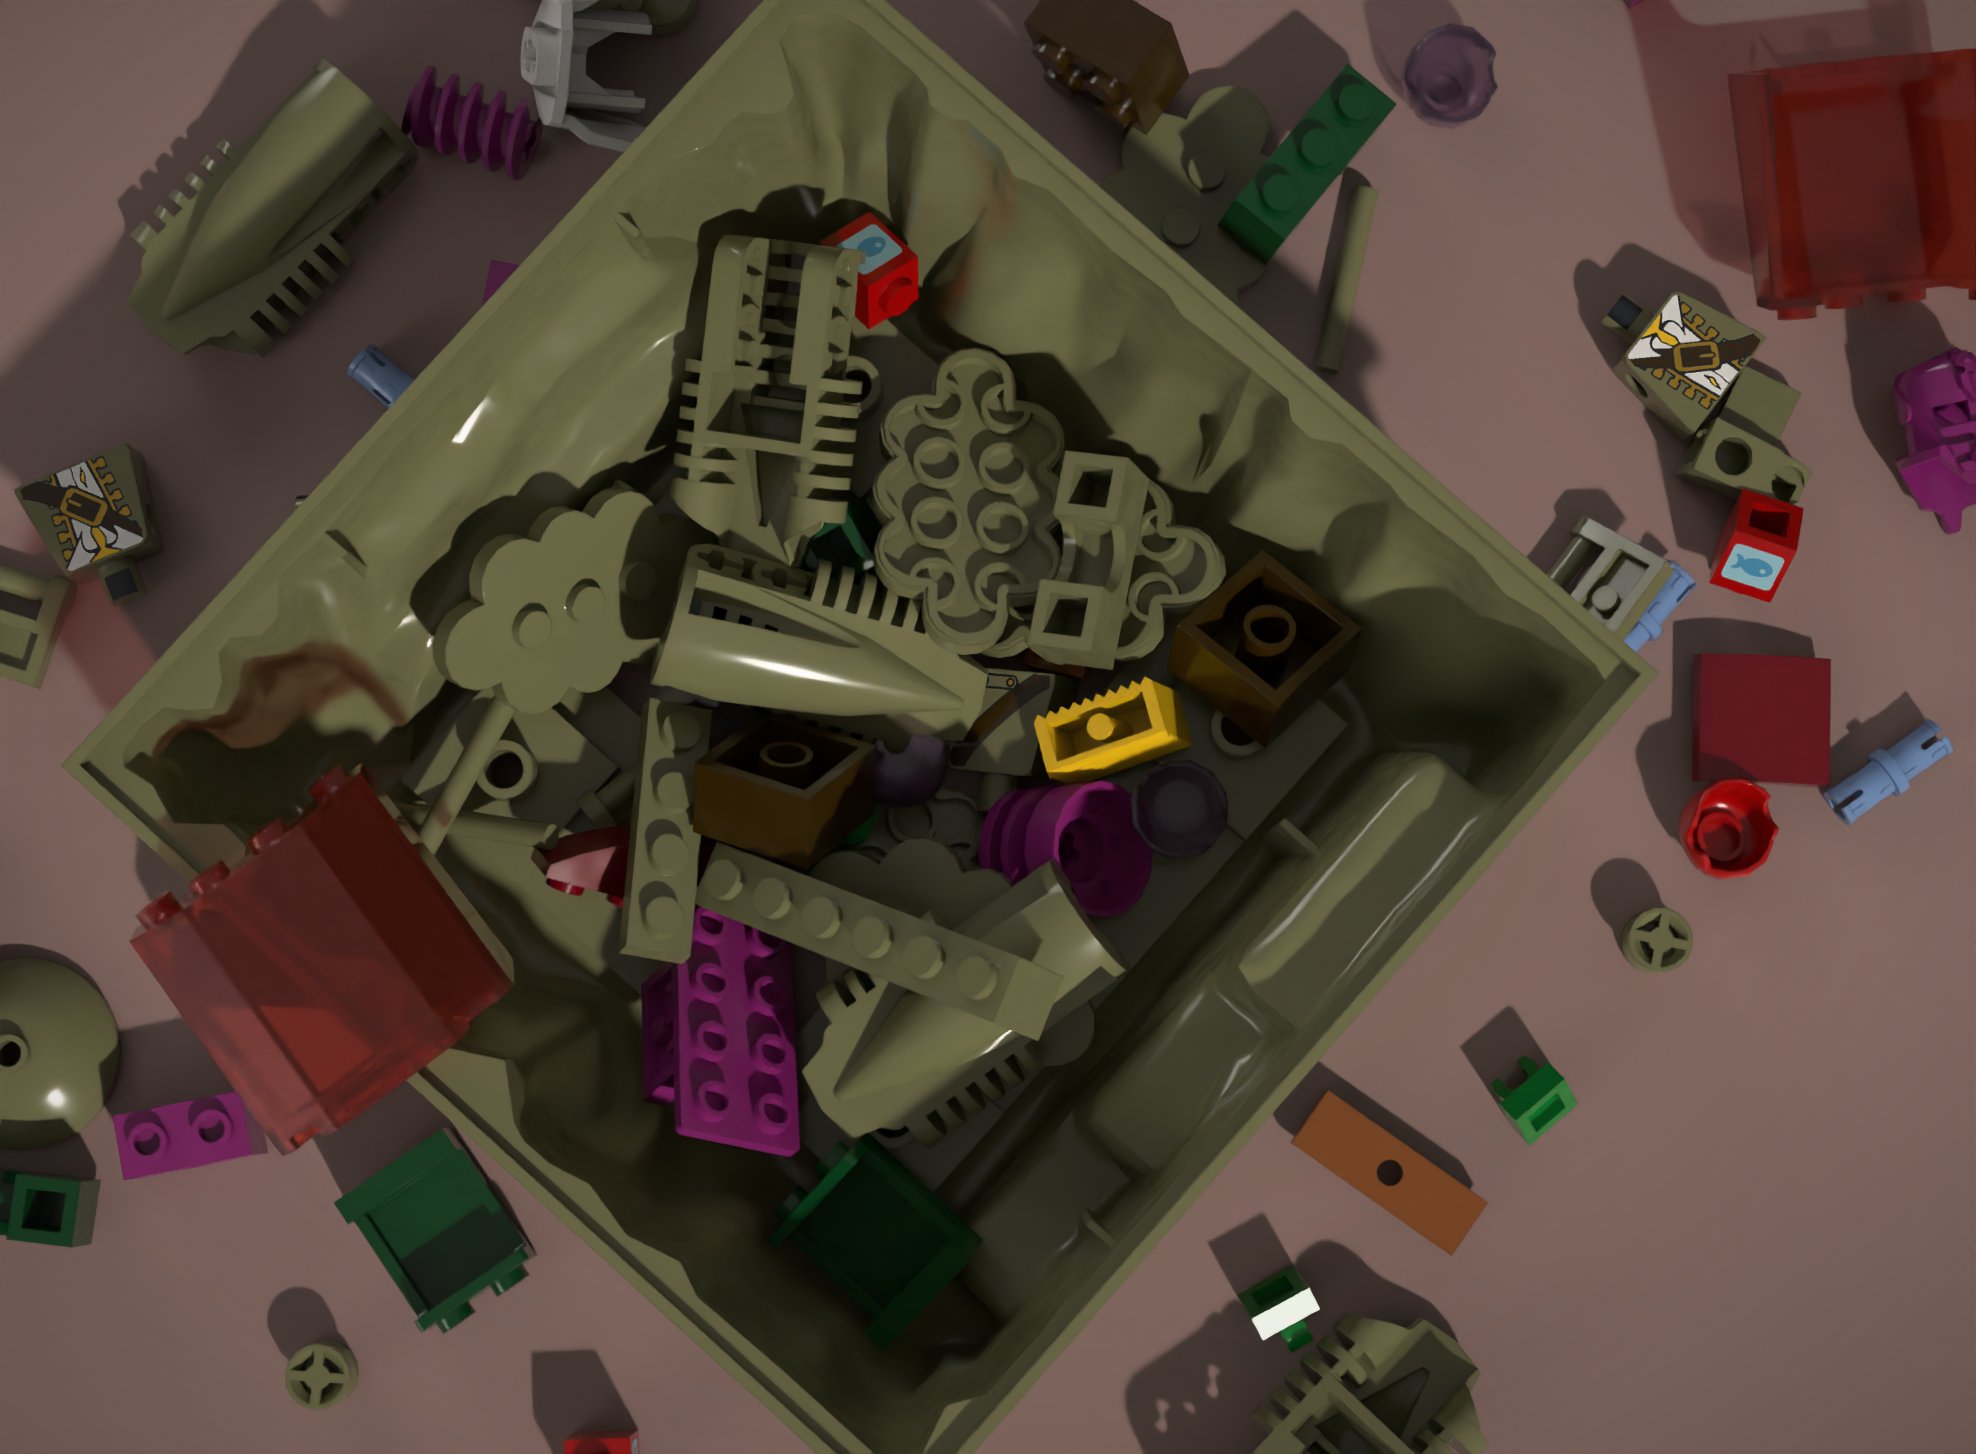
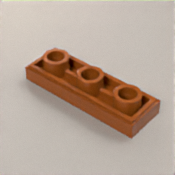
[1290,1090,1488,1256]

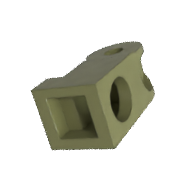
[1674,417,1812,506]

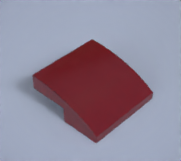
[1692,653,1831,787]

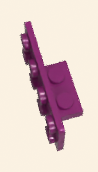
[641,904,800,1157]

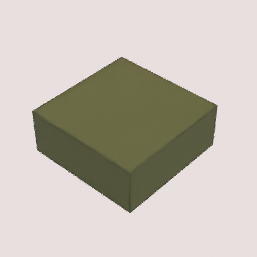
[1717,366,1801,446]

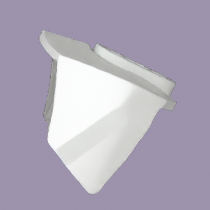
[521,0,652,152]

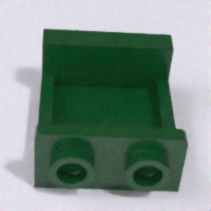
[334,1127,537,1334]
[767,1133,984,1351]

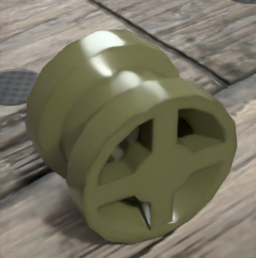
[1621,908,1693,973]
[285,1340,359,1410]

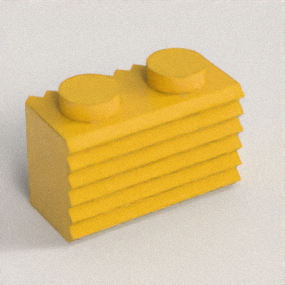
[1034,676,1192,783]

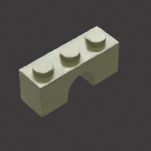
[1028,451,1149,670]

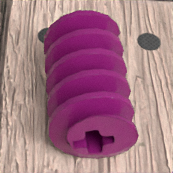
[401,65,543,181]

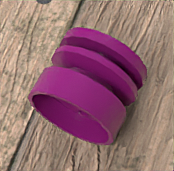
[978,780,1154,919]

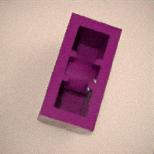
[112,1090,268,1180]

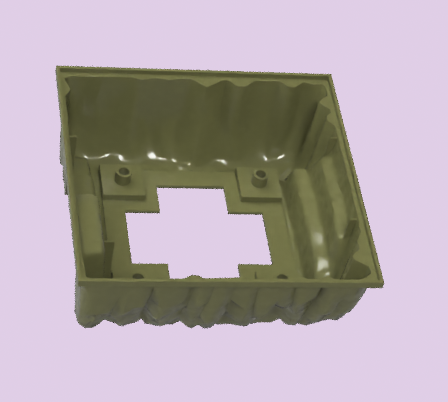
[61,0,1659,1454]

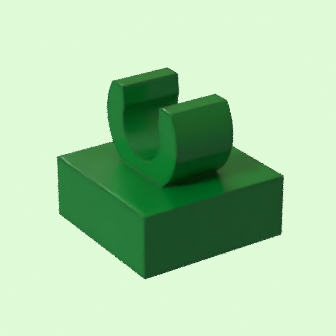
[1492,1056,1578,1146]
[1237,1264,1320,1353]

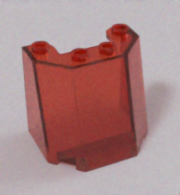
[1728,48,1976,320]
[129,763,514,1156]

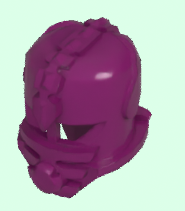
[1892,347,1976,535]

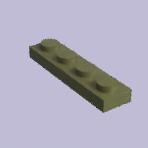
[618,698,712,964]

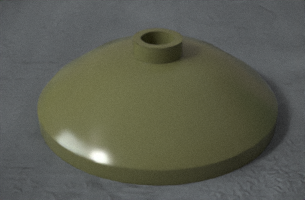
[0,958,121,1151]

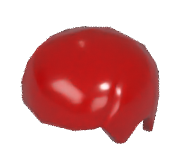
[1679,777,1779,880]

